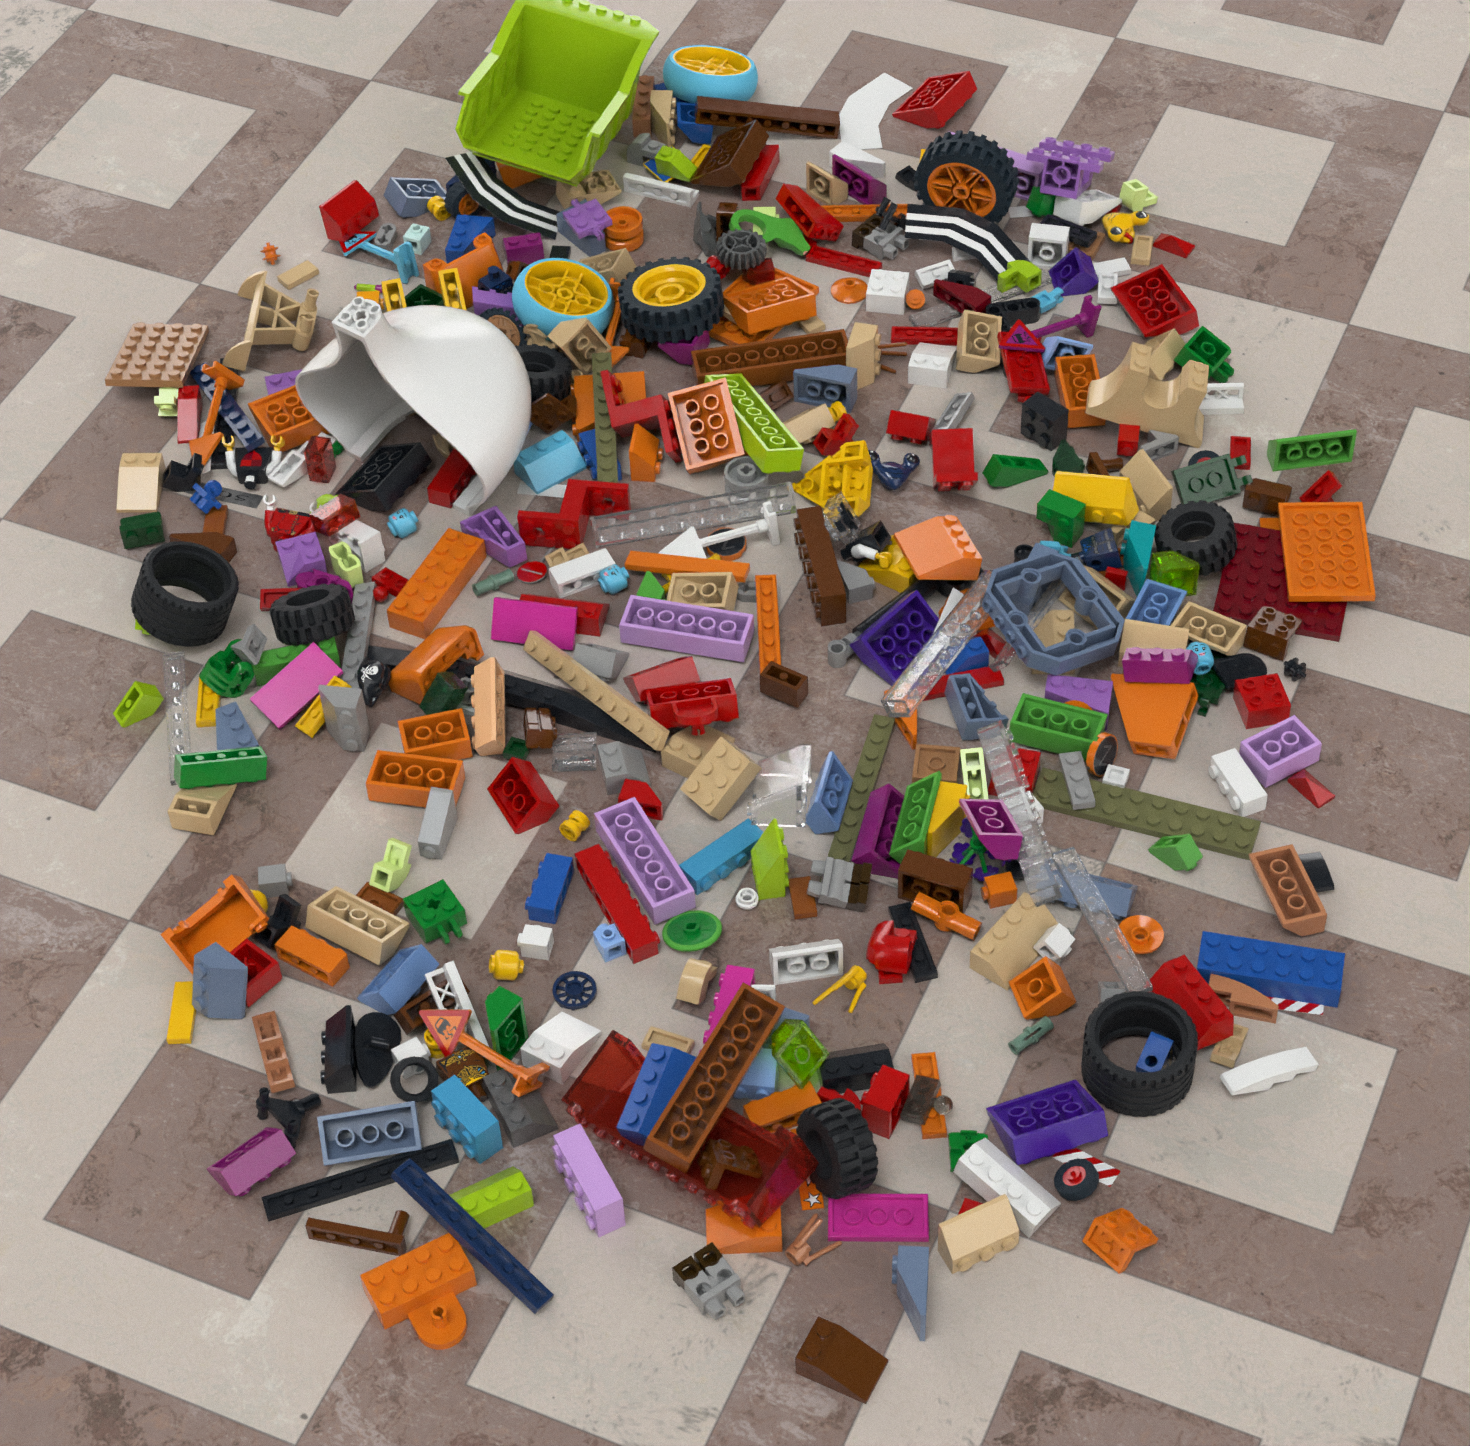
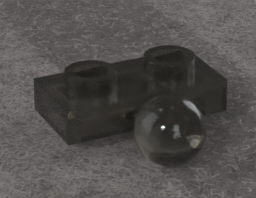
[900,1075,953,1125]

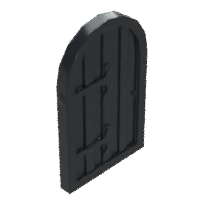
[1212,653,1267,690]

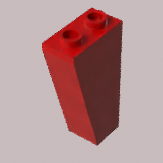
[741,145,779,201]
[775,183,844,242]

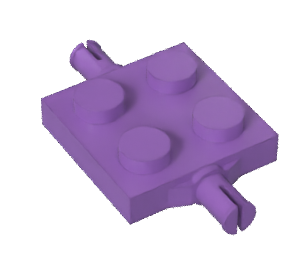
[563,198,613,241]

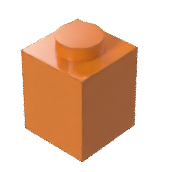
[981,872,1017,909]

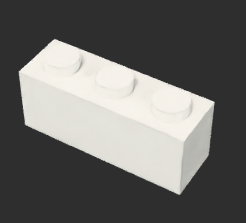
[549,548,616,598]
[1208,748,1268,817]

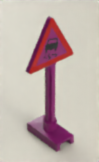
[998,295,1102,352]

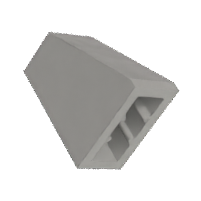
[418,787,458,860]

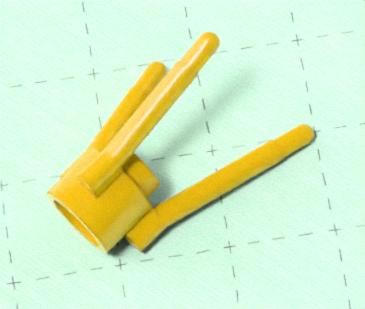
[812,965,867,1013]

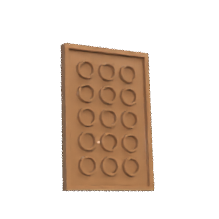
[105,322,209,388]

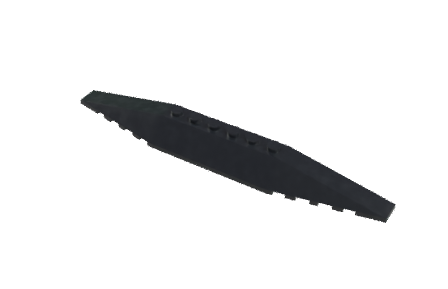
[367,645,657,753]

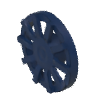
[552,971,597,1011]

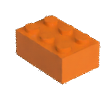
[398,708,473,760]

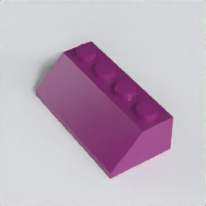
[851,783,904,879]

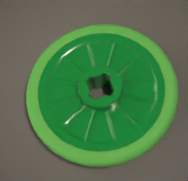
[662,910,722,952]

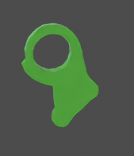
[729,209,810,256]

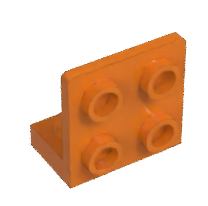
[1082,1208,1159,1274]

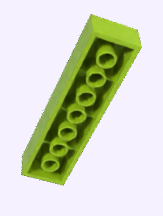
[704,373,804,474]

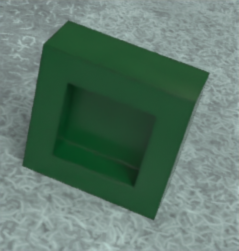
[503,736,532,760]

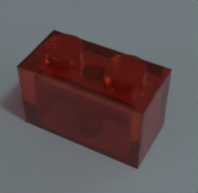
[304,436,336,484]
[309,494,361,537]

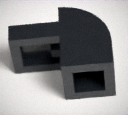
[162,453,204,492]
[254,894,302,949]

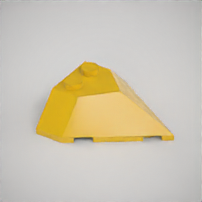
[788,440,873,517]

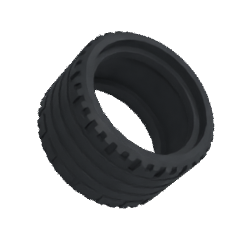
[131,541,239,647]
[1081,991,1198,1117]

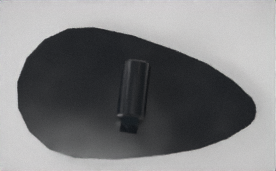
[354,1012,401,1088]

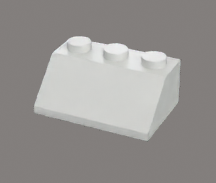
[769,939,843,985]

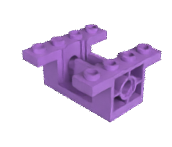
[1026,137,1115,199]

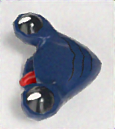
[868,450,920,490]

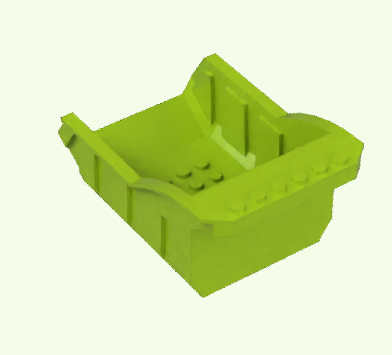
[455,0,659,187]

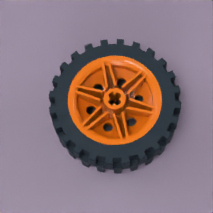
[914,130,1019,224]

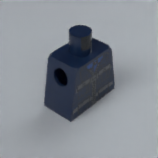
[478,266,514,294]
[1071,528,1123,572]

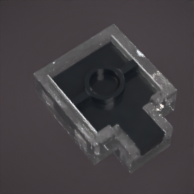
[823,492,863,545]

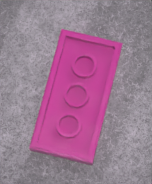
[491,597,578,650]
[250,642,343,730]
[828,1194,929,1242]

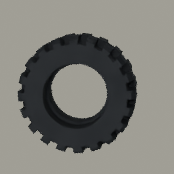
[515,344,572,403]
[1154,500,1238,578]
[269,584,355,646]
[796,1098,878,1199]

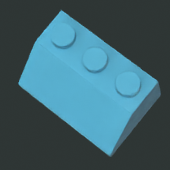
[513,430,587,494]

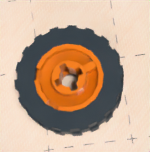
[444,180,483,219]

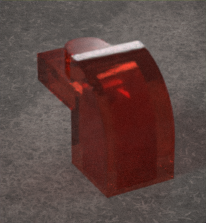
[742,258,775,285]

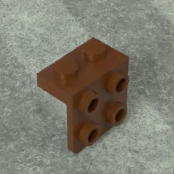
[530,393,577,434]
[1242,478,1292,516]
[1243,606,1302,661]
[697,1138,763,1190]

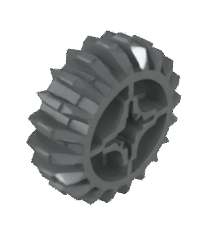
[716,228,767,271]

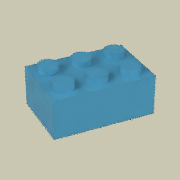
[431,1075,503,1164]

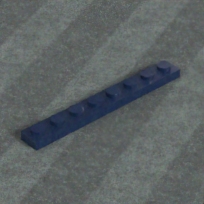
[190,362,265,452]
[391,1158,554,1314]

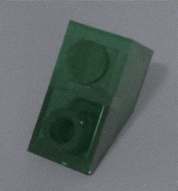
[1052,439,1085,477]

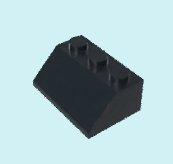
[320,1005,357,1094]
[814,1043,894,1094]

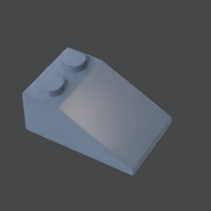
[384,177,447,218]
[793,365,857,413]
[892,1245,929,1341]

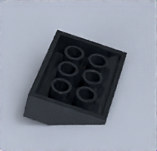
[335,442,432,512]

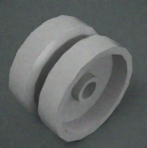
[724,456,769,507]

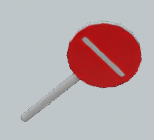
[517,546,555,584]

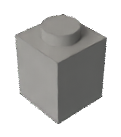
[258,864,293,898]

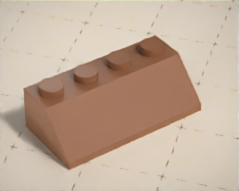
[1249,844,1327,936]

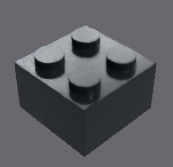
[1021,391,1069,451]

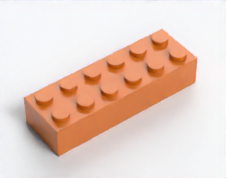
[387,528,487,639]

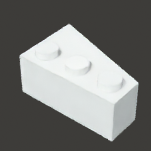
[326,515,385,573]

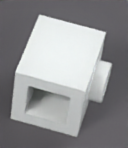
[1033,923,1075,961]
[517,924,554,960]
[391,1037,431,1079]

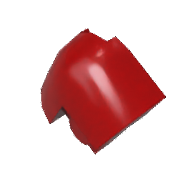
[866,920,917,974]

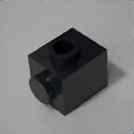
[947,269,976,287]

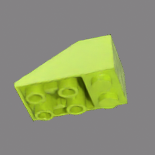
[751,818,789,900]

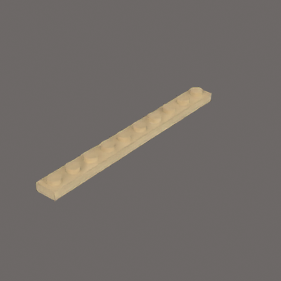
[523,630,670,751]

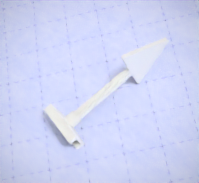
[659,501,780,559]

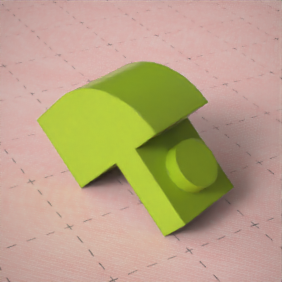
[997,260,1042,293]

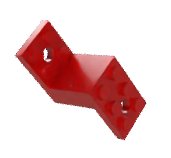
[600,369,683,463]
[929,428,978,492]
[517,479,631,549]

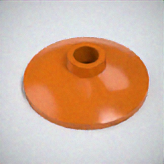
[831,277,868,304]
[1117,915,1164,954]

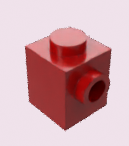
[1117,424,1140,456]

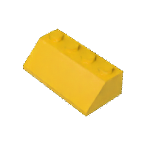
[1053,471,1139,526]

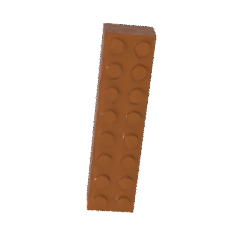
[691,329,848,386]
[643,982,785,1174]

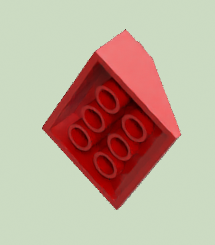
[892,71,977,129]
[1110,264,1199,337]

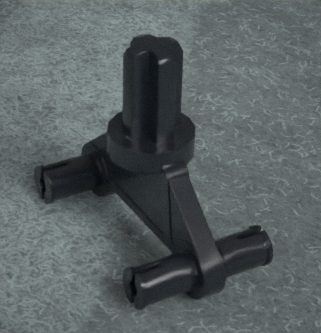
[875,197,906,231]
[256,1087,321,1149]

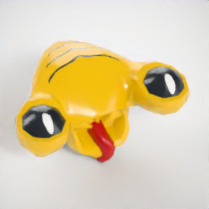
[1102,211,1149,244]

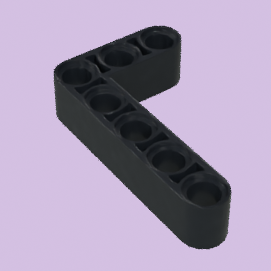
[985,298,1040,378]

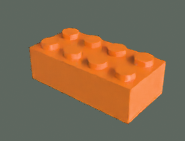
[1054,354,1106,428]
[366,750,466,808]

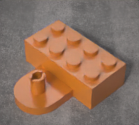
[360,1233,477,1350]

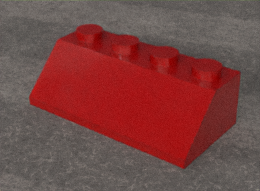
[519,594,610,637]
[1143,954,1234,1050]

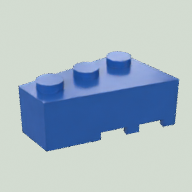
[445,214,496,264]

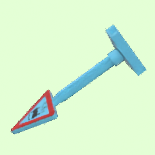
[338,231,419,284]

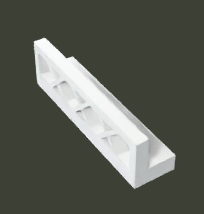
[623,173,700,208]
[1199,383,1244,415]
[424,961,489,1051]

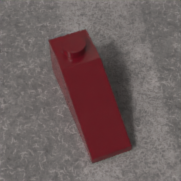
[933,279,991,314]

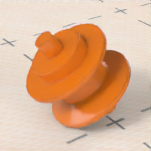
[260,242,281,265]
[906,289,925,310]

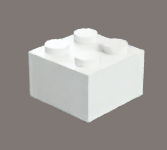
[1028,223,1070,269]
[866,269,909,315]

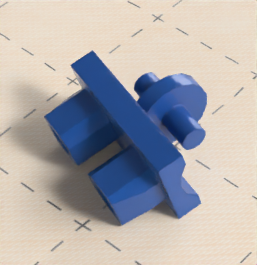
[190,480,222,514]

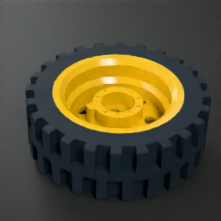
[618,257,724,344]

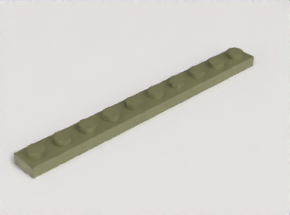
[592,352,618,483]
[820,714,895,882]

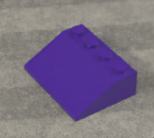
[849,590,955,688]
[986,1079,1108,1165]

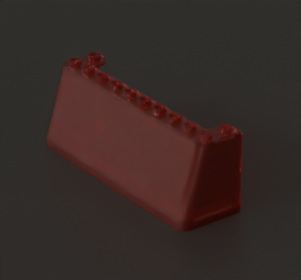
[561,1030,819,1229]

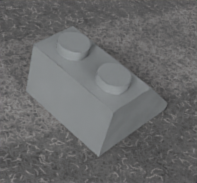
[573,643,629,681]
[597,741,651,795]

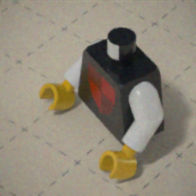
[222,435,285,490]
[840,520,898,568]

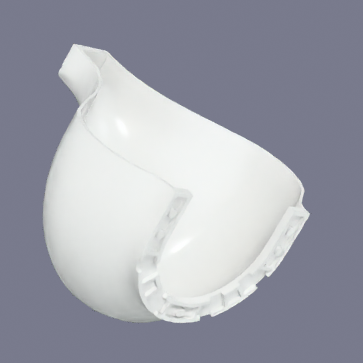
[295,297,531,516]

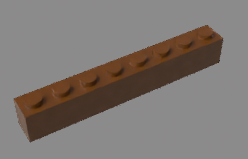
[695,96,840,139]

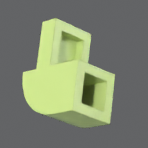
[1120,179,1158,212]
[154,387,179,416]
[369,838,412,892]

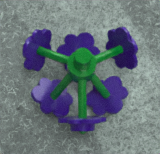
[949,817,1011,881]

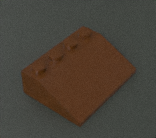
[690,120,769,187]

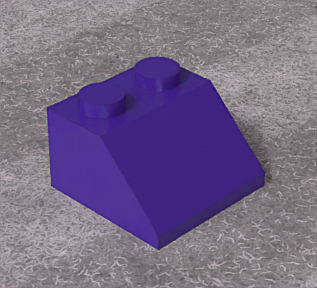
[1048,247,1099,297]

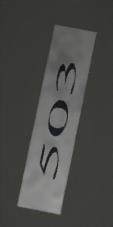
[185,482,264,508]

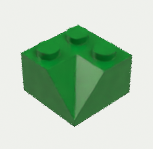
[1036,489,1086,548]

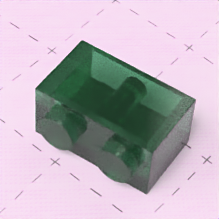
[419,672,468,715]

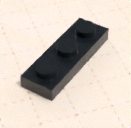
[1039,214,1097,248]

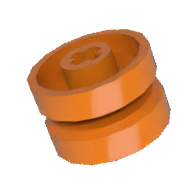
[603,206,644,252]

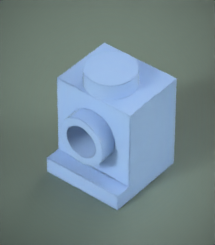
[593,923,626,963]

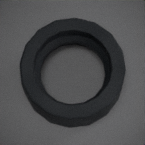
[390,1056,438,1103]

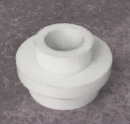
[736,888,759,910]

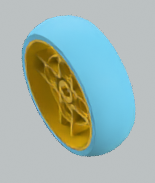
[663,45,758,104]
[512,258,614,341]

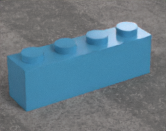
[679,818,763,895]

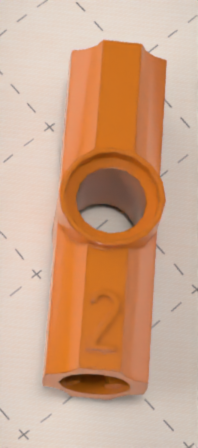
[911,892,982,940]

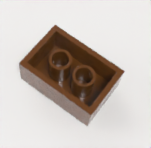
[898,849,973,913]

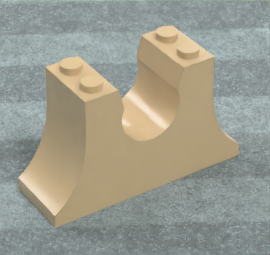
[1085,342,1209,448]

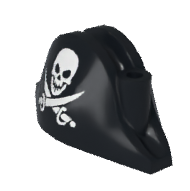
[357,657,391,707]

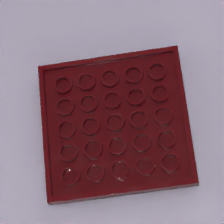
[1213,523,1347,642]

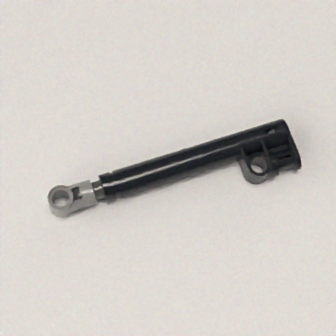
[827,567,984,668]

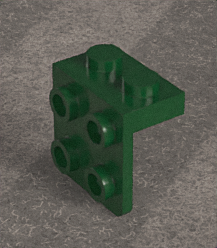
[119,512,165,549]

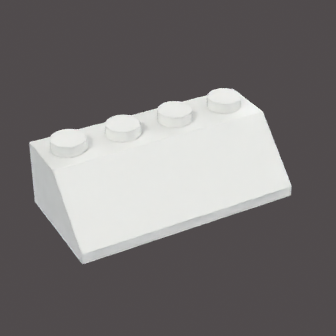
[953,1138,1061,1238]

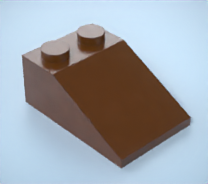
[795,1316,888,1404]

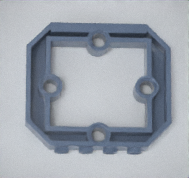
[982,551,1125,676]

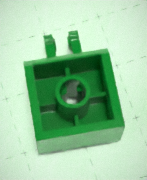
[1174,325,1235,383]
[403,879,467,945]

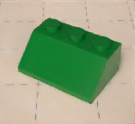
[485,986,529,1071]

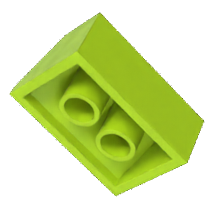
[449,1166,534,1228]

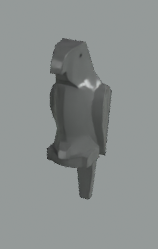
[693,201,717,257]

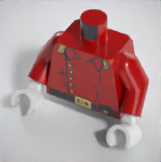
[263,494,325,552]

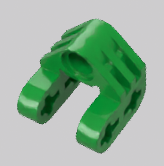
[199,639,254,698]

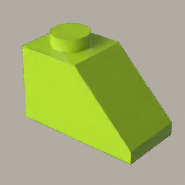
[654,145,698,182]
[113,681,164,728]

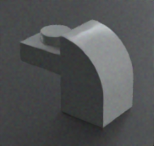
[627,133,666,167]

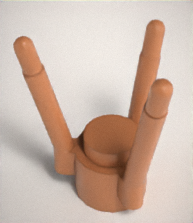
[785,1213,842,1266]

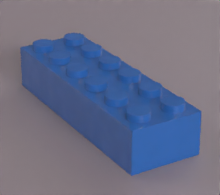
[1197,931,1345,1008]

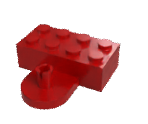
[645,678,739,736]

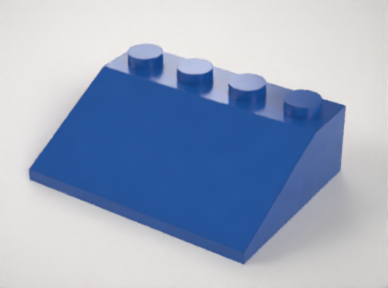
[616,1043,697,1146]

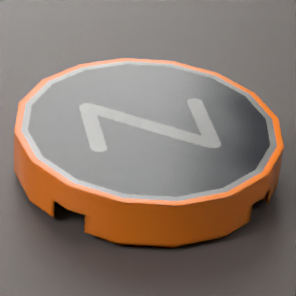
[706,527,747,561]
[1086,732,1118,777]

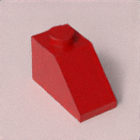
[618,779,663,821]

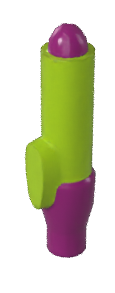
[354,283,382,293]

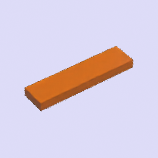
[911,1052,947,1139]

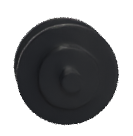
[1284,657,1306,681]

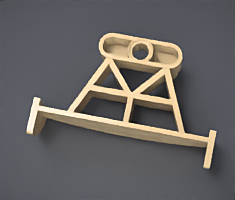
[222,270,319,371]

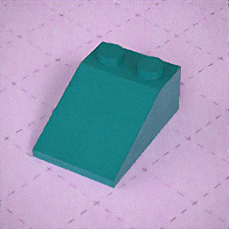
[1120,520,1156,597]

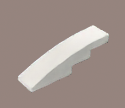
[267,432,337,487]
[1220,1047,1319,1095]

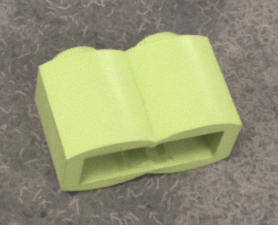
[329,541,364,588]

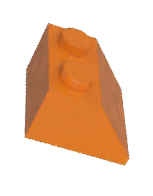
[629,424,664,482]
[1009,956,1076,1020]

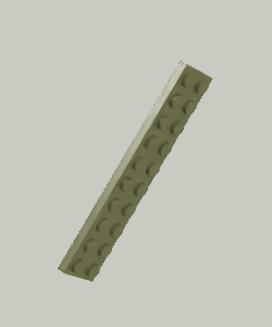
[1033,767,1261,861]

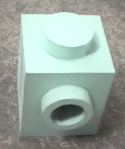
[403,223,431,255]

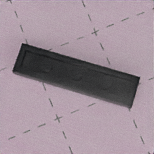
[888,902,938,983]

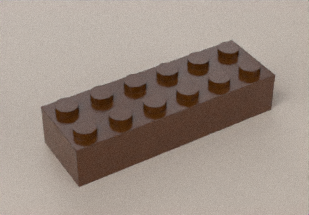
[793,506,846,627]

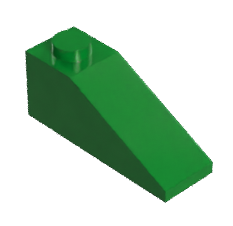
[1026,186,1056,217]
[982,454,1049,487]

